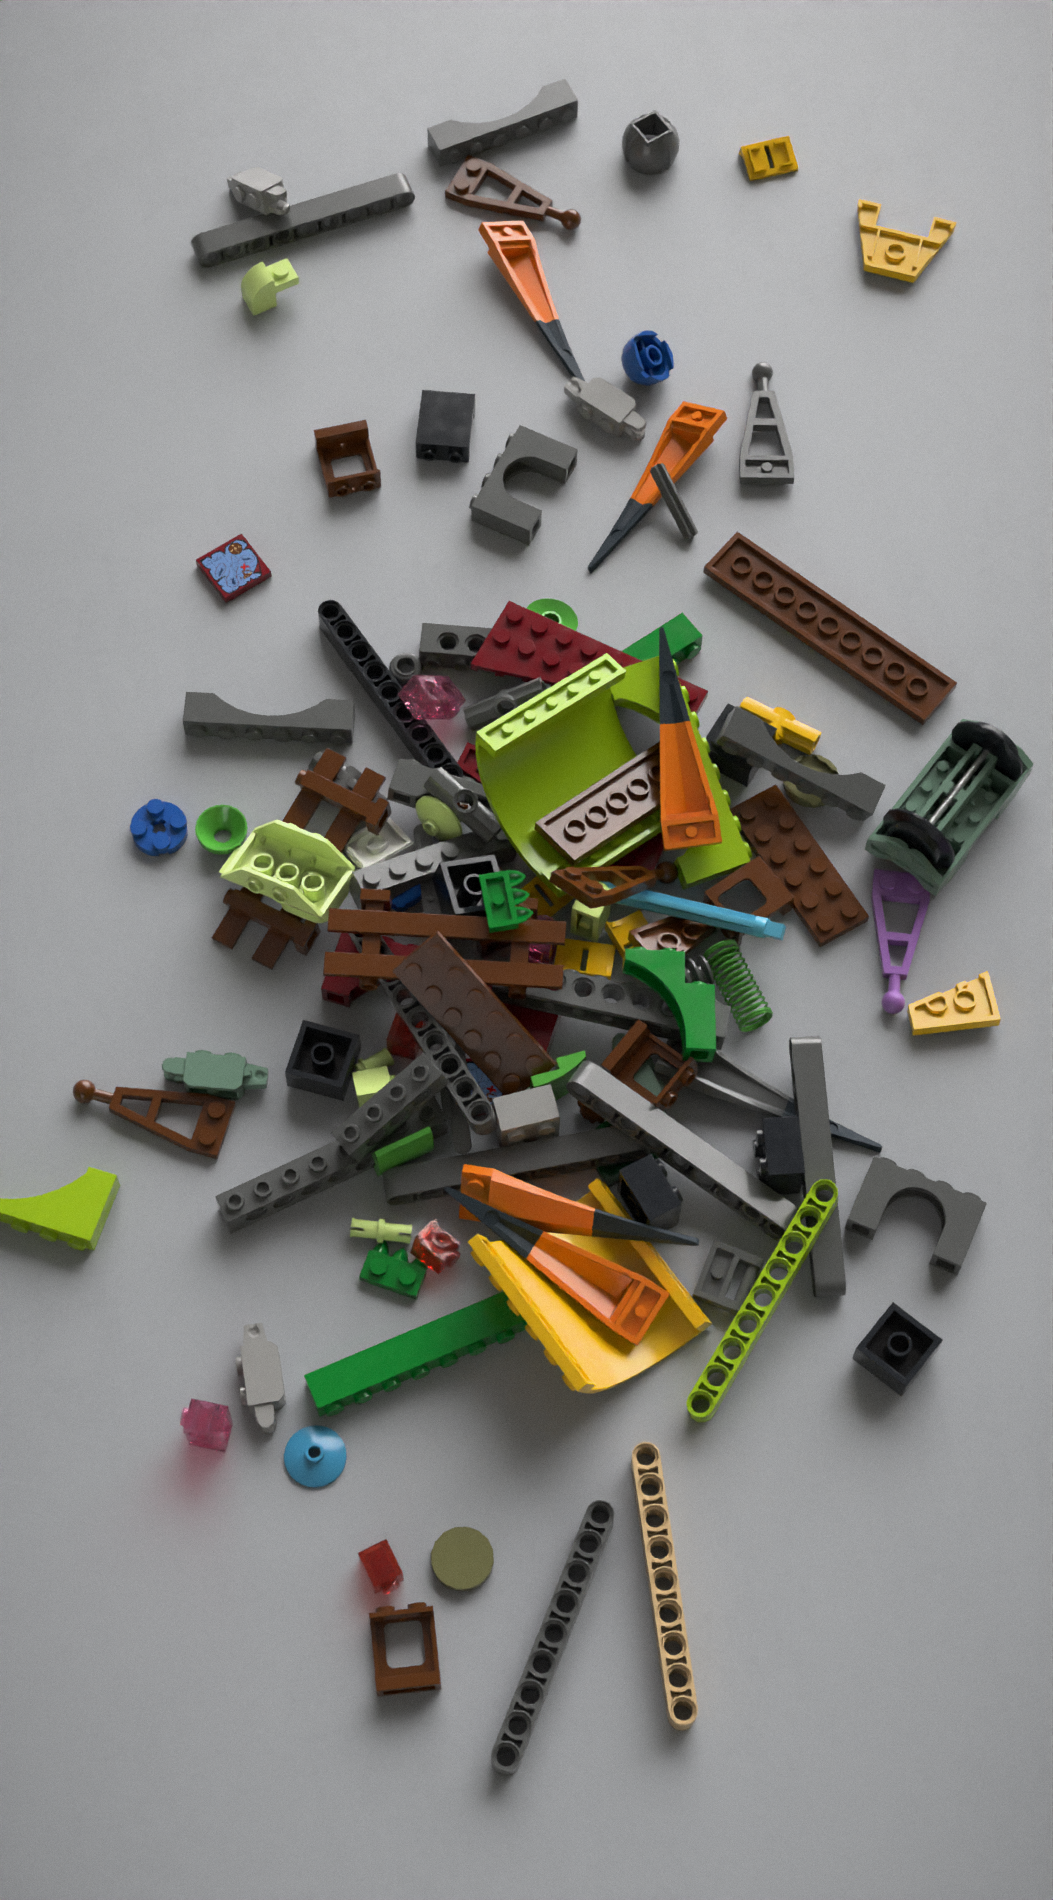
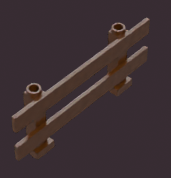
[212,748,392,970]
[323,888,566,999]

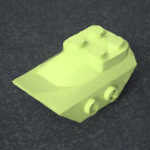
[219,820,355,923]

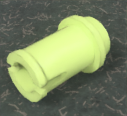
[354,1048,394,1072]

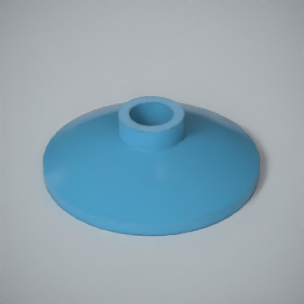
[284,1425,347,1488]

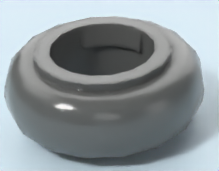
[389,653,423,685]

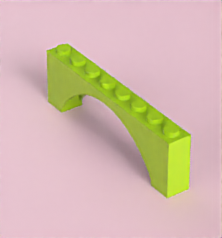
[610,656,752,890]
[0,1167,120,1251]

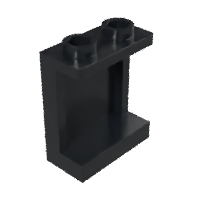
[415,390,475,463]

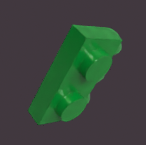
[479,870,533,933]
[359,1240,428,1300]

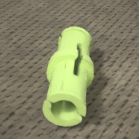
[350,1218,412,1244]

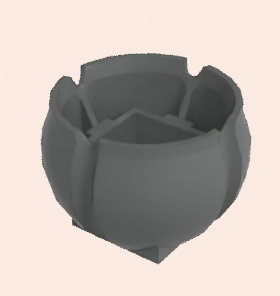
[622,110,680,175]

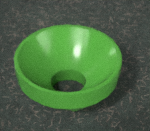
[195,805,248,855]

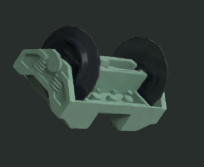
[865,719,1034,896]

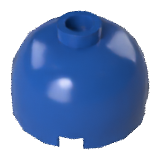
[621,330,674,386]

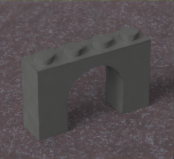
[469,425,578,545]
[844,1156,987,1275]

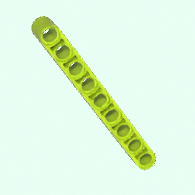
[686,1179,838,1423]

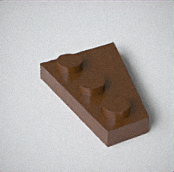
[628,916,716,955]

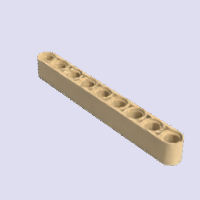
[631,1442,698,1731]

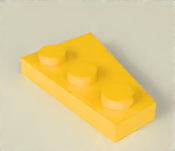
[907,971,1001,1036]

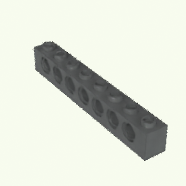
[492,956,731,1050]
[215,1096,448,1234]

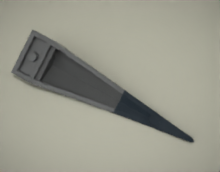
[654,1039,882,1152]

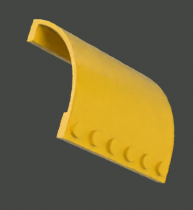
[468,1178,712,1394]

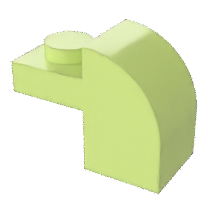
[241,258,299,316]

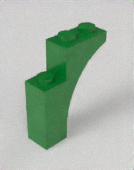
[622,947,716,1062]

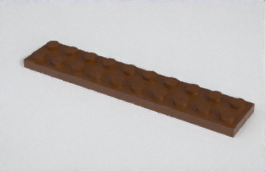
[703,531,957,725]

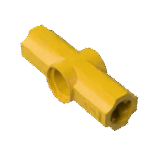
[739,697,822,755]

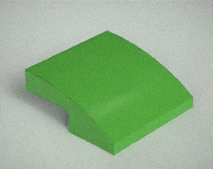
[530,1051,586,1101]
[371,1126,434,1177]

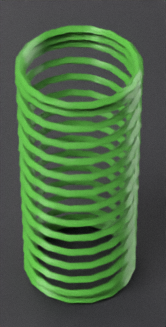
[703,939,773,1032]

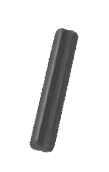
[650,463,698,540]

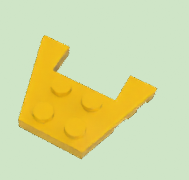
[857,199,956,283]

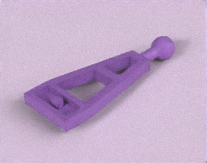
[871,869,930,1014]

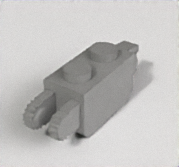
[227,167,291,215]
[564,376,646,442]
[235,1323,286,1435]

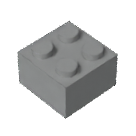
[492,1084,560,1147]

